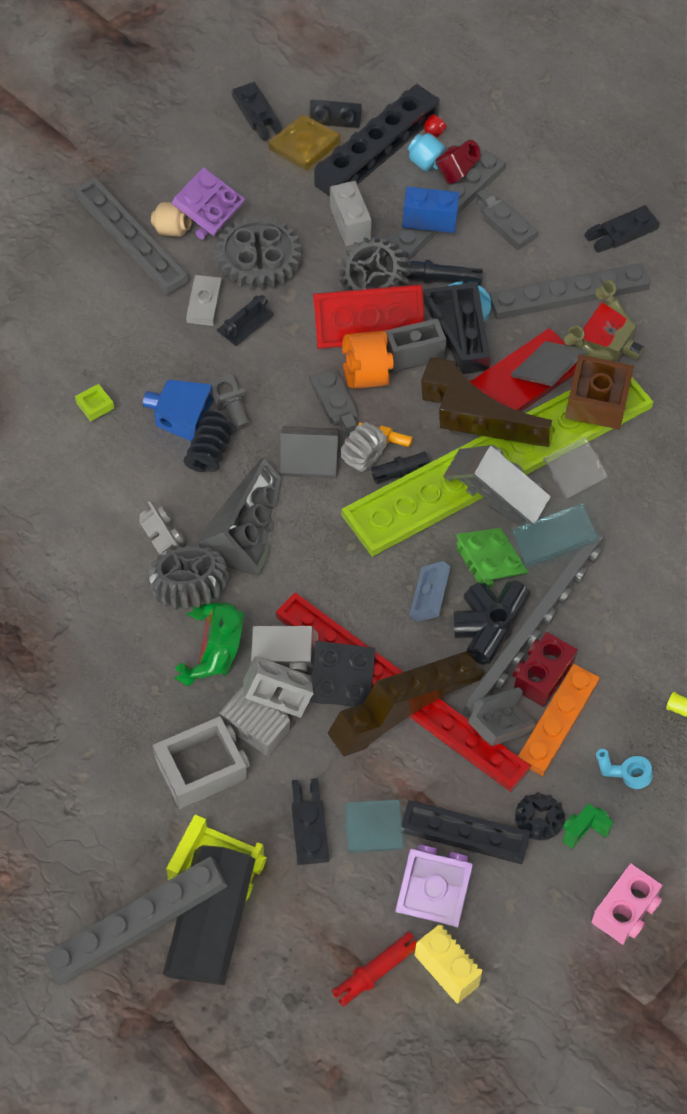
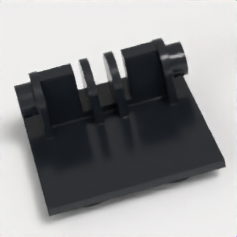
[310,641,375,707]

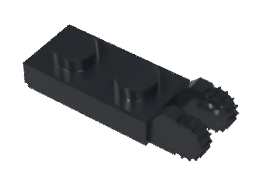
[232,82,283,141]
[584,205,659,253]
[291,778,329,865]

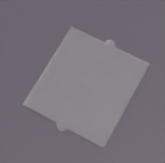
[543,437,608,499]

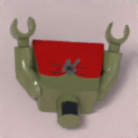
[564,280,644,362]

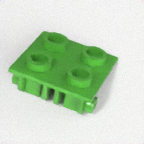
[456,528,529,589]

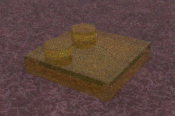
[268,114,341,170]

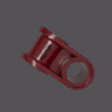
[434,140,481,184]

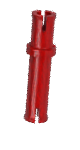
[332,932,418,1007]

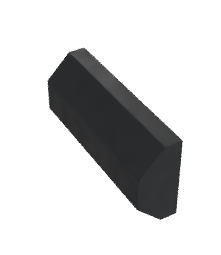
[163,845,256,985]

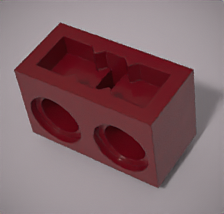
[513,632,578,707]

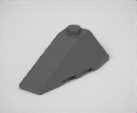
[198,458,281,575]

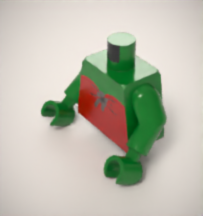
[174,602,244,686]

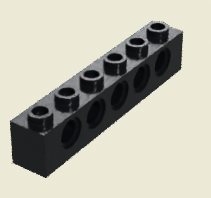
[314,84,440,197]

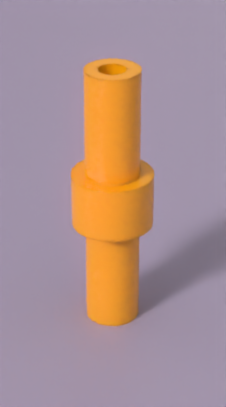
[358,422,413,448]

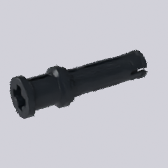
[405,259,483,286]

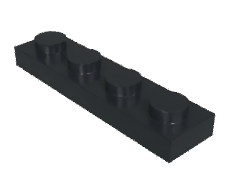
[400,800,530,865]

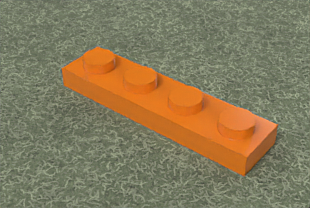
[518,664,600,776]

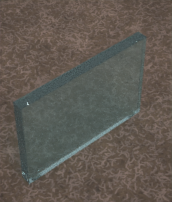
[512,503,598,567]

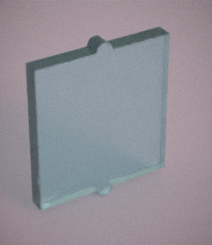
[344,800,404,853]

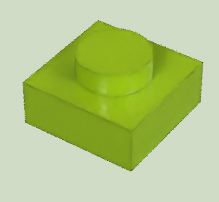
[75,384,114,422]

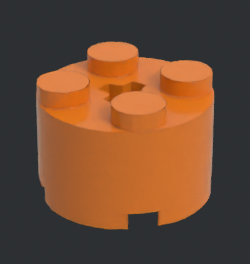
[342,331,393,389]

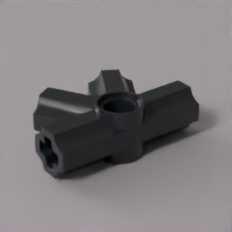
[454,580,530,665]

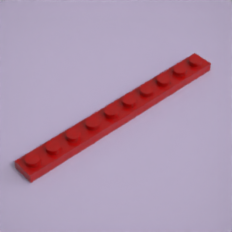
[276,592,530,792]

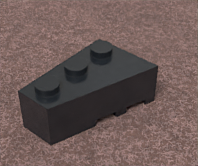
[423,282,490,374]

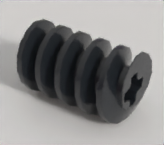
[184,410,234,472]

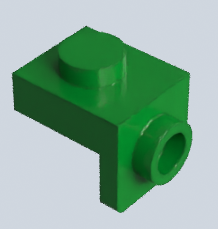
[562,803,613,849]

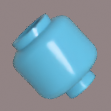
[407,133,446,172]

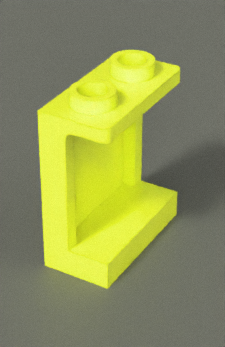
[166,815,267,902]

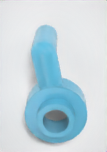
[596,749,653,789]

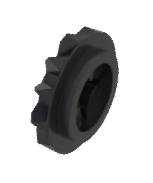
[515,792,565,840]

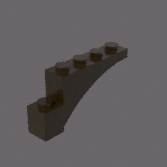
[421,357,552,447]
[327,651,485,757]

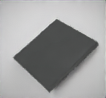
[511,341,587,386]

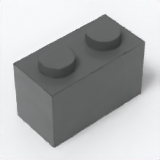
[385,318,446,372]

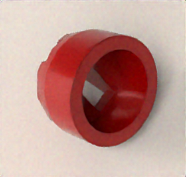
[424,115,446,138]

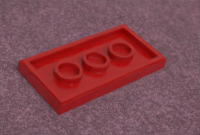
[313,284,425,349]
[470,328,577,412]

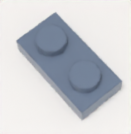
[409,561,451,622]

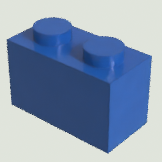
[402,186,459,233]

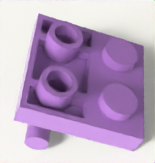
[172,167,245,240]

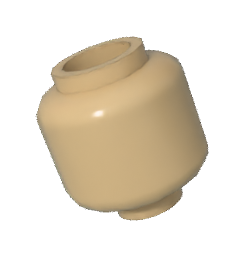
[151,202,192,237]

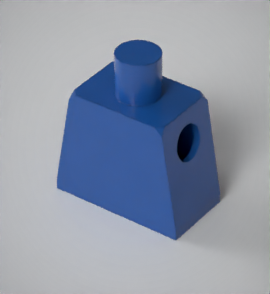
[143,380,213,441]

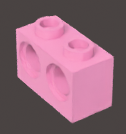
[591,863,663,945]

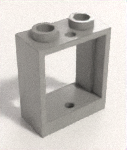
[152,716,250,809]

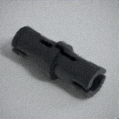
[371,451,429,484]

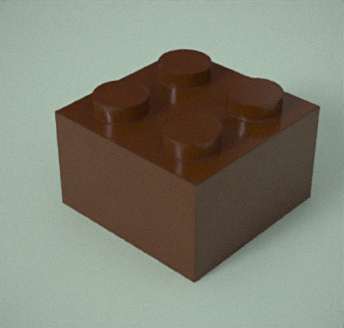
[565,354,634,430]

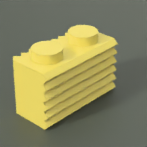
[415,925,482,1003]

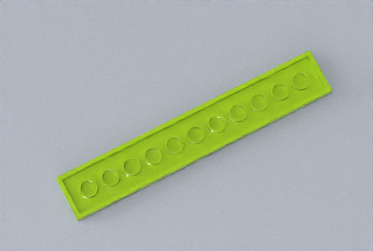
[341,377,653,557]

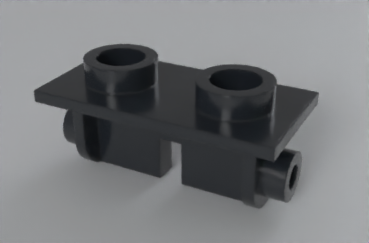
[309,99,362,128]
[217,295,274,346]

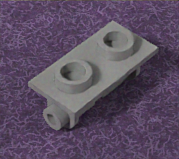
[139,501,186,555]

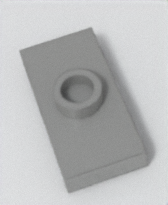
[186,275,222,326]

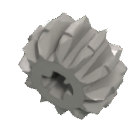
[341,422,387,472]

